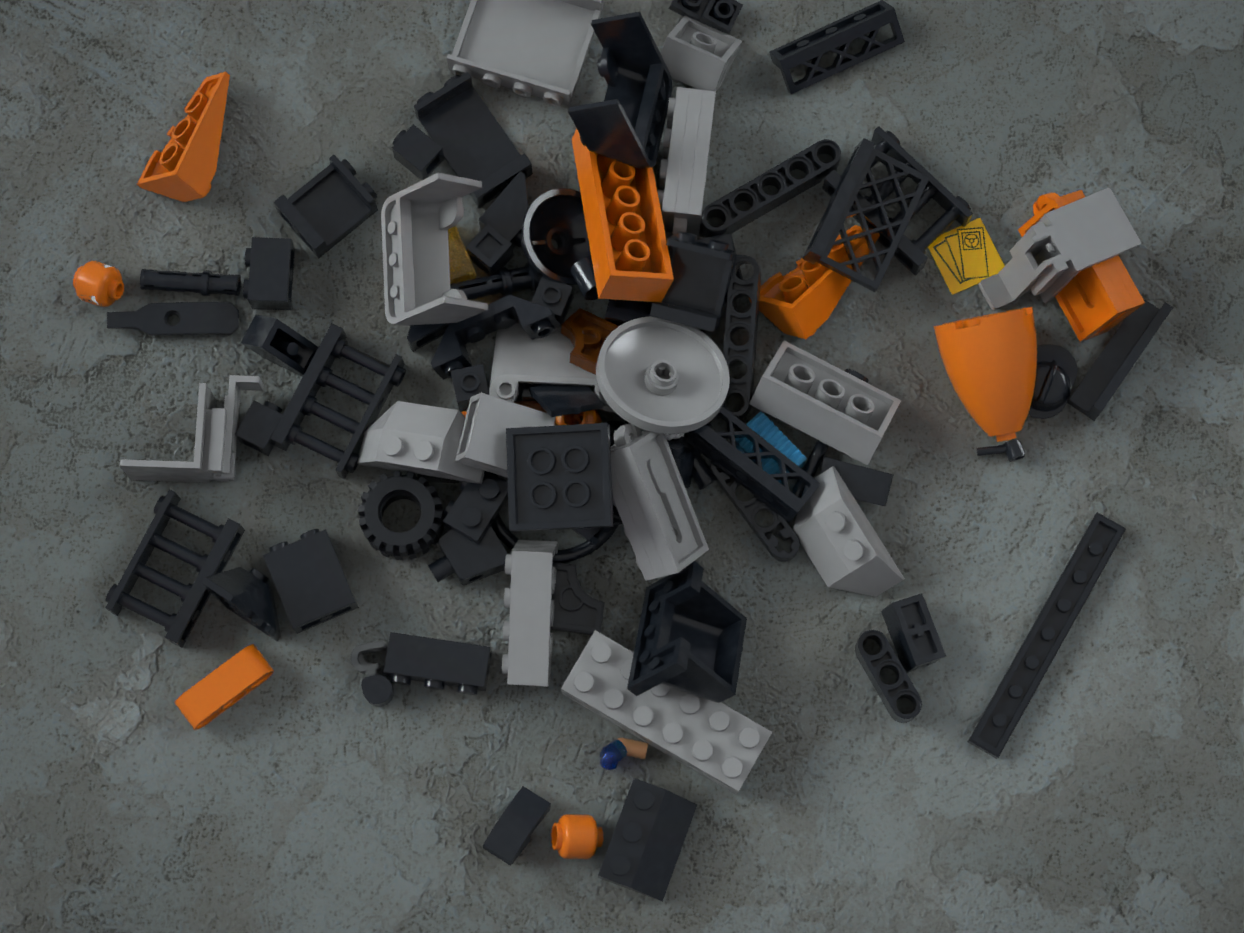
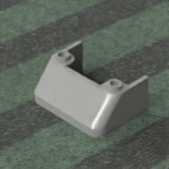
[381,172,488,326]

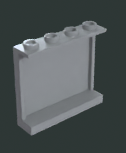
[447,0,605,106]

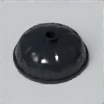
[521,188,591,285]

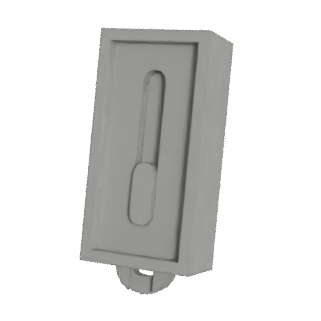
[658,87,716,236]
[610,424,709,581]

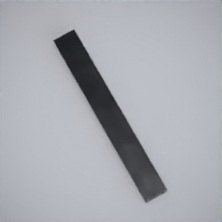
[967,512,1126,759]

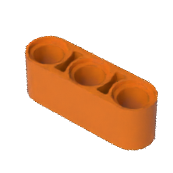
[175,644,274,730]

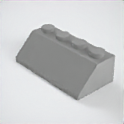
[749,340,902,465]

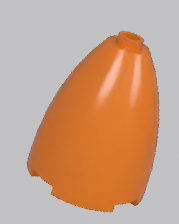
[934,307,1037,442]

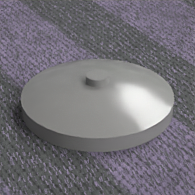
[596,316,730,434]

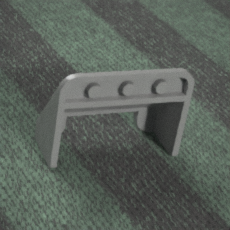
[489,323,622,422]

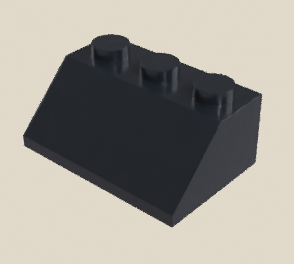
[598,778,697,902]

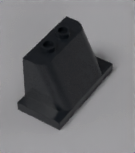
[627,561,747,703]

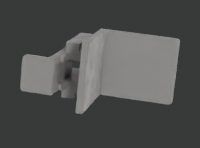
[978,188,1141,311]
[119,375,263,483]

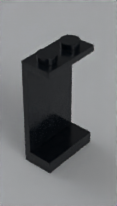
[414,72,533,208]

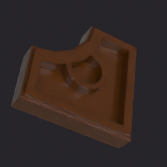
[561,308,619,375]

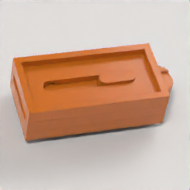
[1018,190,1145,342]

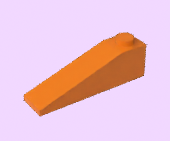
[137,72,230,202]
[748,225,880,340]

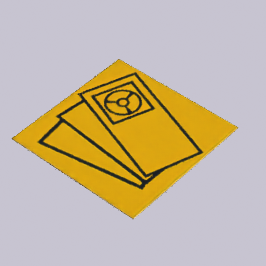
[928,218,1005,295]

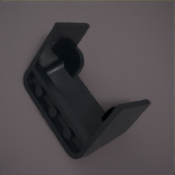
[568,11,672,169]

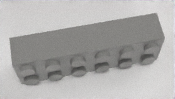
[561,630,772,795]

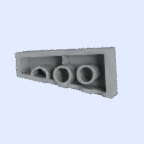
[502,539,558,687]

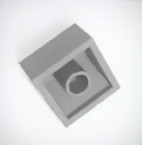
[661,16,742,91]

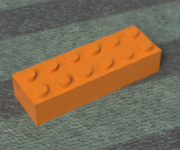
[571,128,674,303]

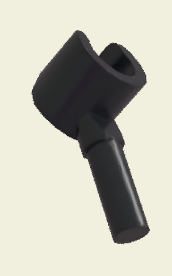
[977,439,1025,462]

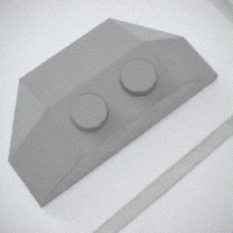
[357,401,485,484]
[793,466,905,597]

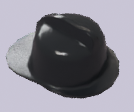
[1028,344,1078,419]

